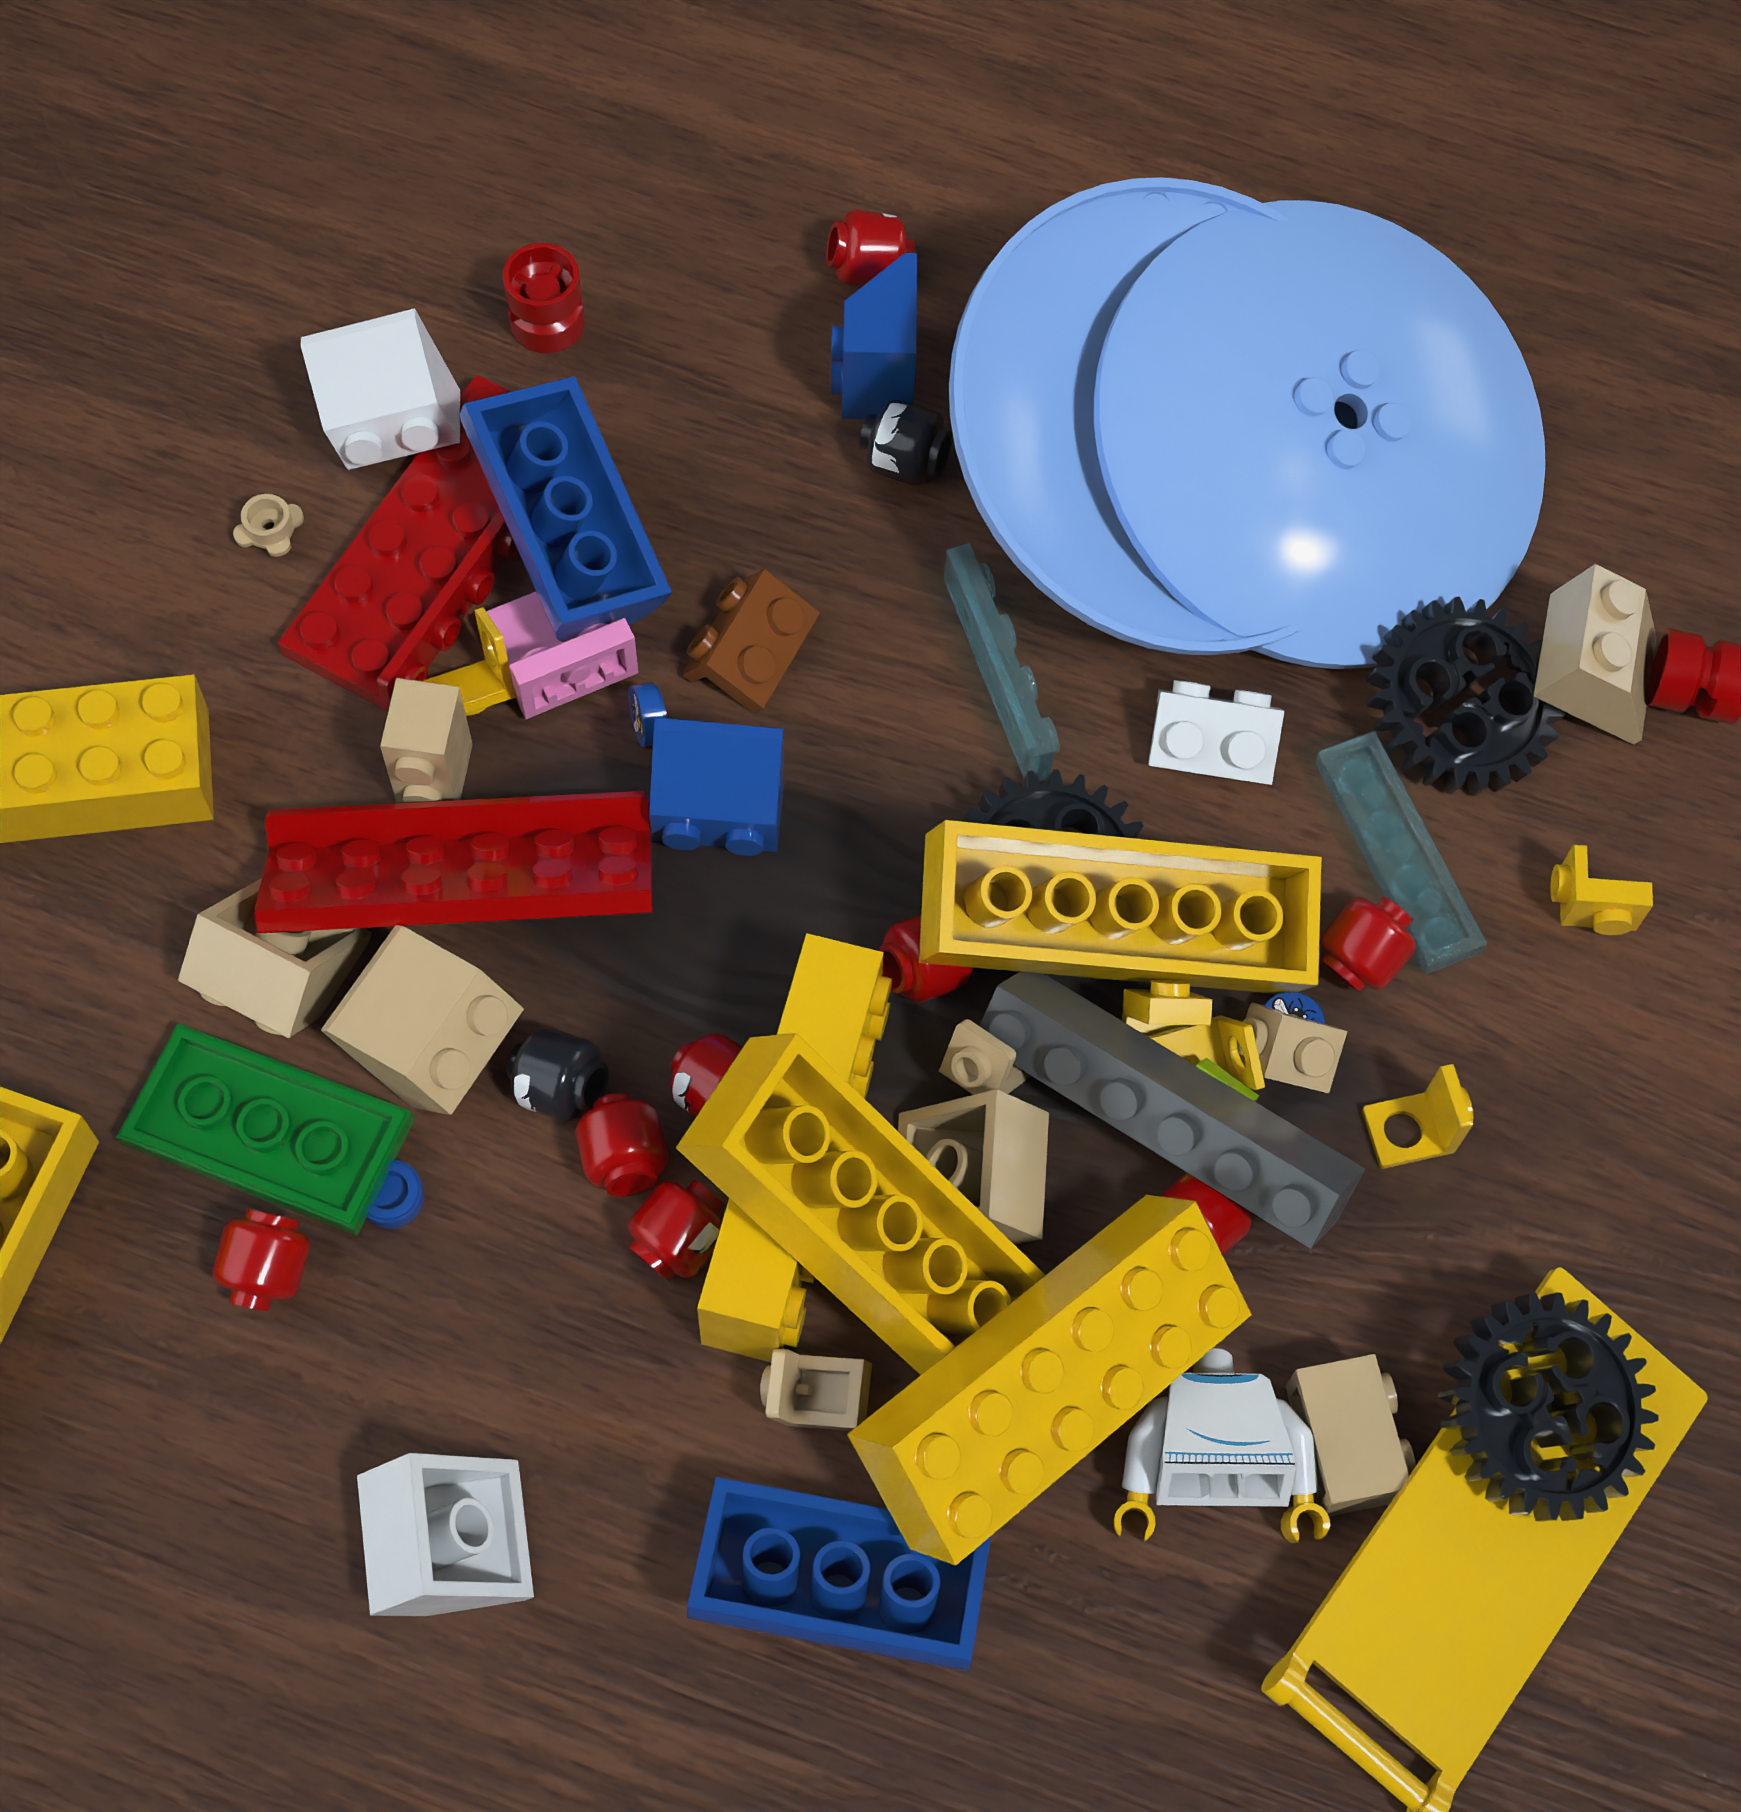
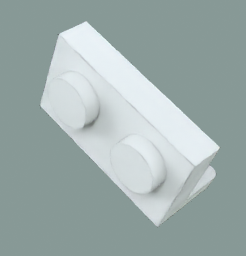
[1148,680,1284,785]

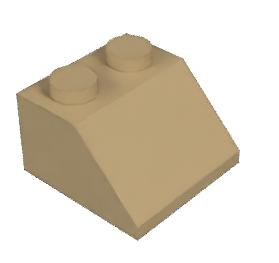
[1534,564,1656,745]
[178,878,372,1038]
[321,925,524,1115]
[898,1089,1049,1245]

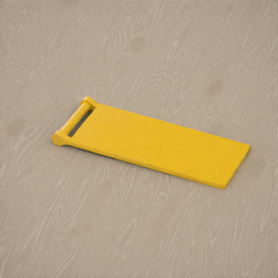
[1261,1267,1708,1812]

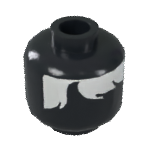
[860,400,952,485]
[506,1028,609,1122]

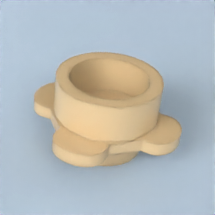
[233,494,304,557]

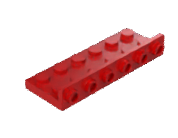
[277,375,519,711]
[254,791,652,934]

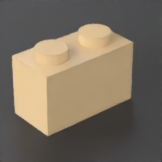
[380,678,473,803]
[1285,1354,1416,1517]

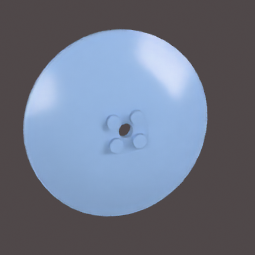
[949,177,1358,655]
[1094,200,1546,669]

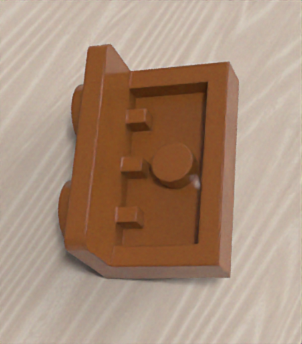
[682,569,820,713]

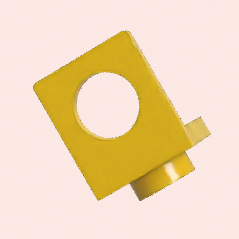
[423,607,516,716]
[1148,1015,1265,1090]
[1362,1064,1473,1169]

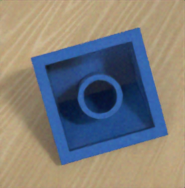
[830,253,917,419]
[649,718,784,856]

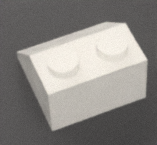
[301,308,460,470]
[357,1453,534,1616]

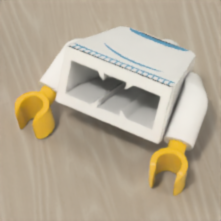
[1113,1348,1330,1543]

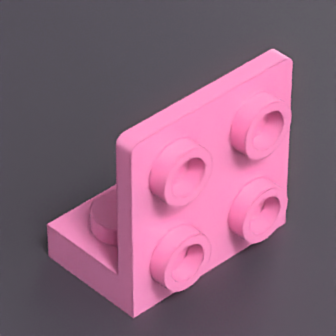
[486,592,639,720]

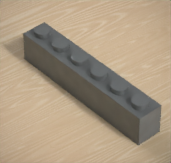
[979,972,1365,1249]

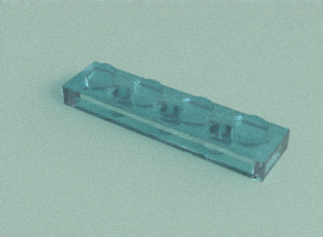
[944,543,1060,781]
[1315,731,1487,975]

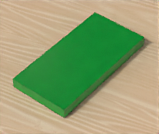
[116,1023,415,1236]

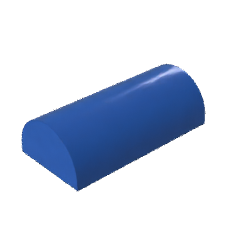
[460,376,672,642]
[687,1477,991,1672]

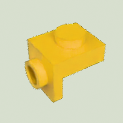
[1550,844,1653,935]
[1122,979,1213,1036]

